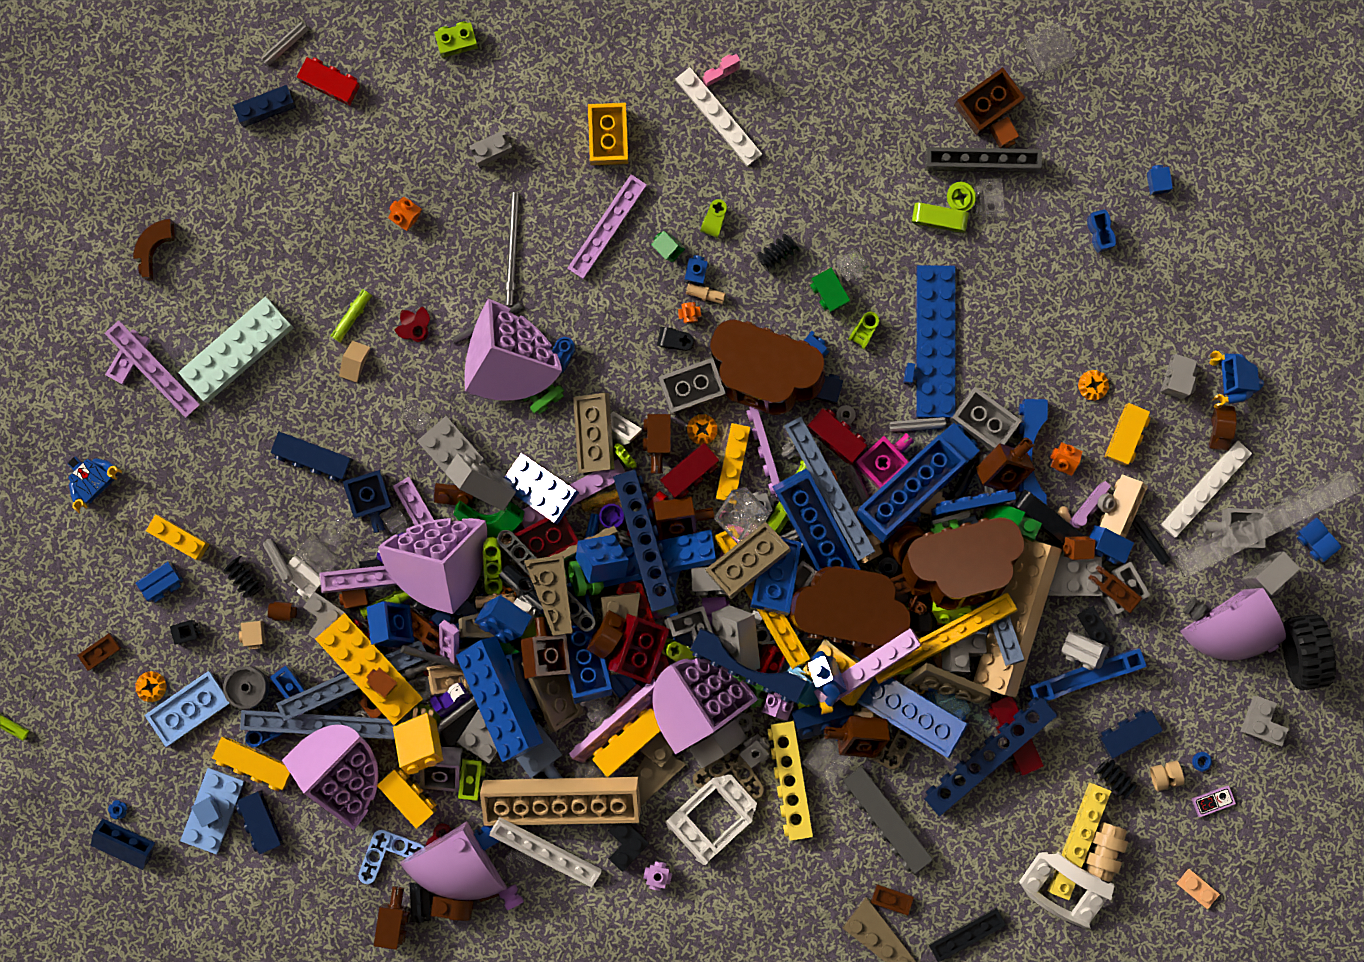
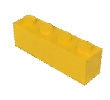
[715,423,750,504]
[592,708,661,777]
[212,736,291,791]

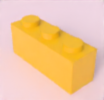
[1104,403,1151,466]
[146,514,209,561]

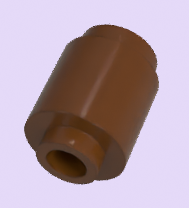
[268,601,297,622]

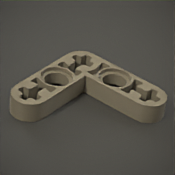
[869,728,914,769]
[693,749,764,799]

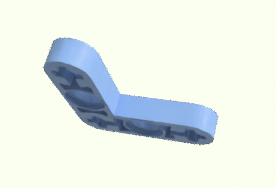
[358,829,425,884]

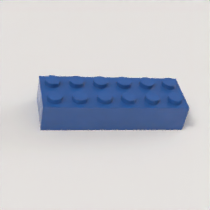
[856,435,967,543]
[772,469,860,571]
[566,583,613,704]
[456,636,543,763]

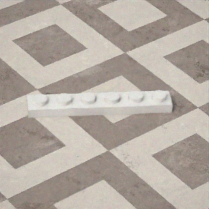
[675,67,762,167]
[1160,441,1252,538]
[489,817,602,888]

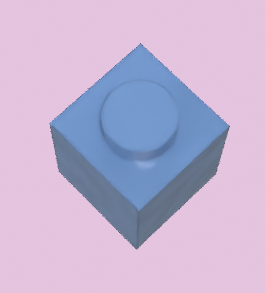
[191,796,223,828]

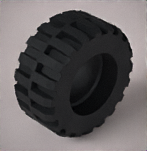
[1282,614,1336,691]

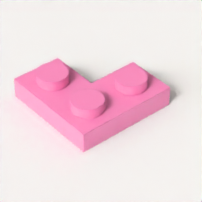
[703,54,740,87]

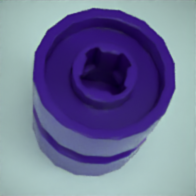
[599,504,626,530]

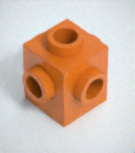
[388,196,422,231]
[1050,442,1083,476]

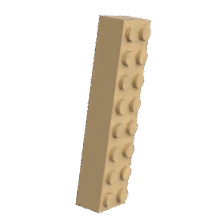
[973,538,1062,697]
[480,777,641,826]

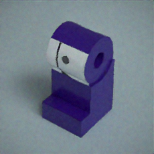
[429,683,470,719]

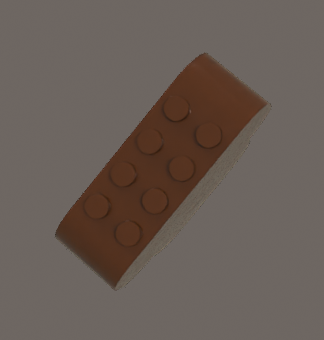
[710,320,825,415]
[902,517,1024,610]
[787,566,910,649]

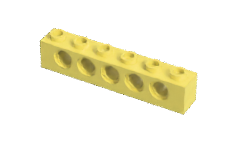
[767,721,813,841]
[1047,783,1111,900]

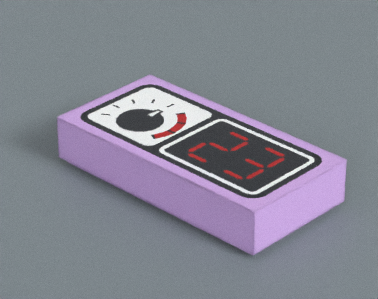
[1192,785,1236,817]

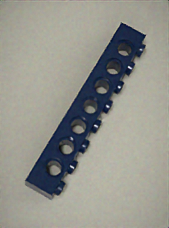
[613,470,679,619]
[924,696,1058,817]

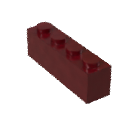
[987,696,1044,776]

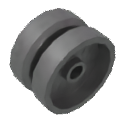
[223,666,270,709]

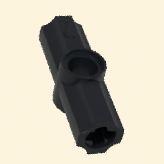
[499,565,544,614]

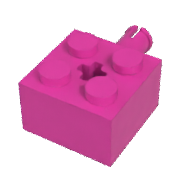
[854,433,914,490]

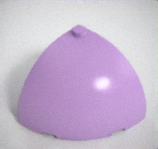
[465,299,562,401]
[378,518,487,614]
[1180,588,1286,661]
[653,658,758,754]
[282,725,378,830]
[400,821,507,900]

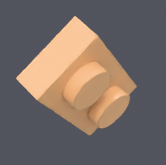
[1176,869,1220,909]

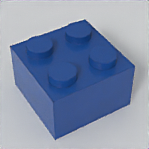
[575,535,628,584]
[475,595,532,643]
[367,601,414,648]

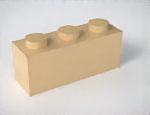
[1100,475,1147,538]

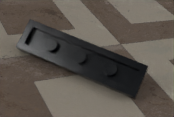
[928,908,1006,962]

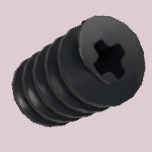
[757,234,800,274]
[223,556,265,599]
[1094,758,1137,800]

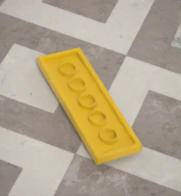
[315,613,423,726]

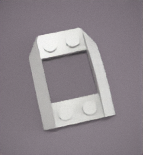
[666,775,757,865]
[1019,852,1114,929]

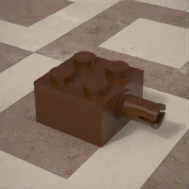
[643,414,671,474]
[976,437,1035,493]
[654,497,714,541]
[521,617,570,679]
[824,715,890,758]
[374,886,410,950]

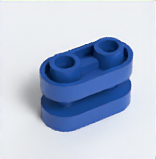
[552,337,575,375]

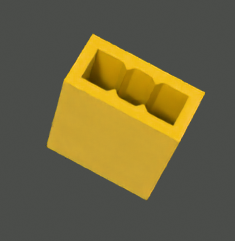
[393,713,444,775]

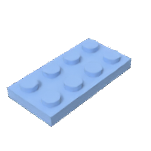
[144,671,230,747]
[180,768,245,854]

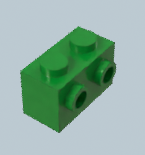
[809,267,850,314]

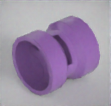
[498,884,524,910]

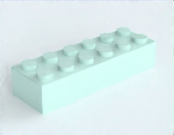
[178,296,294,403]

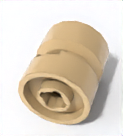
[1150,760,1184,791]

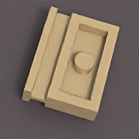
[427,665,469,695]

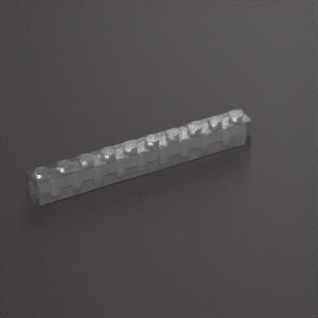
[1173,469,1361,577]

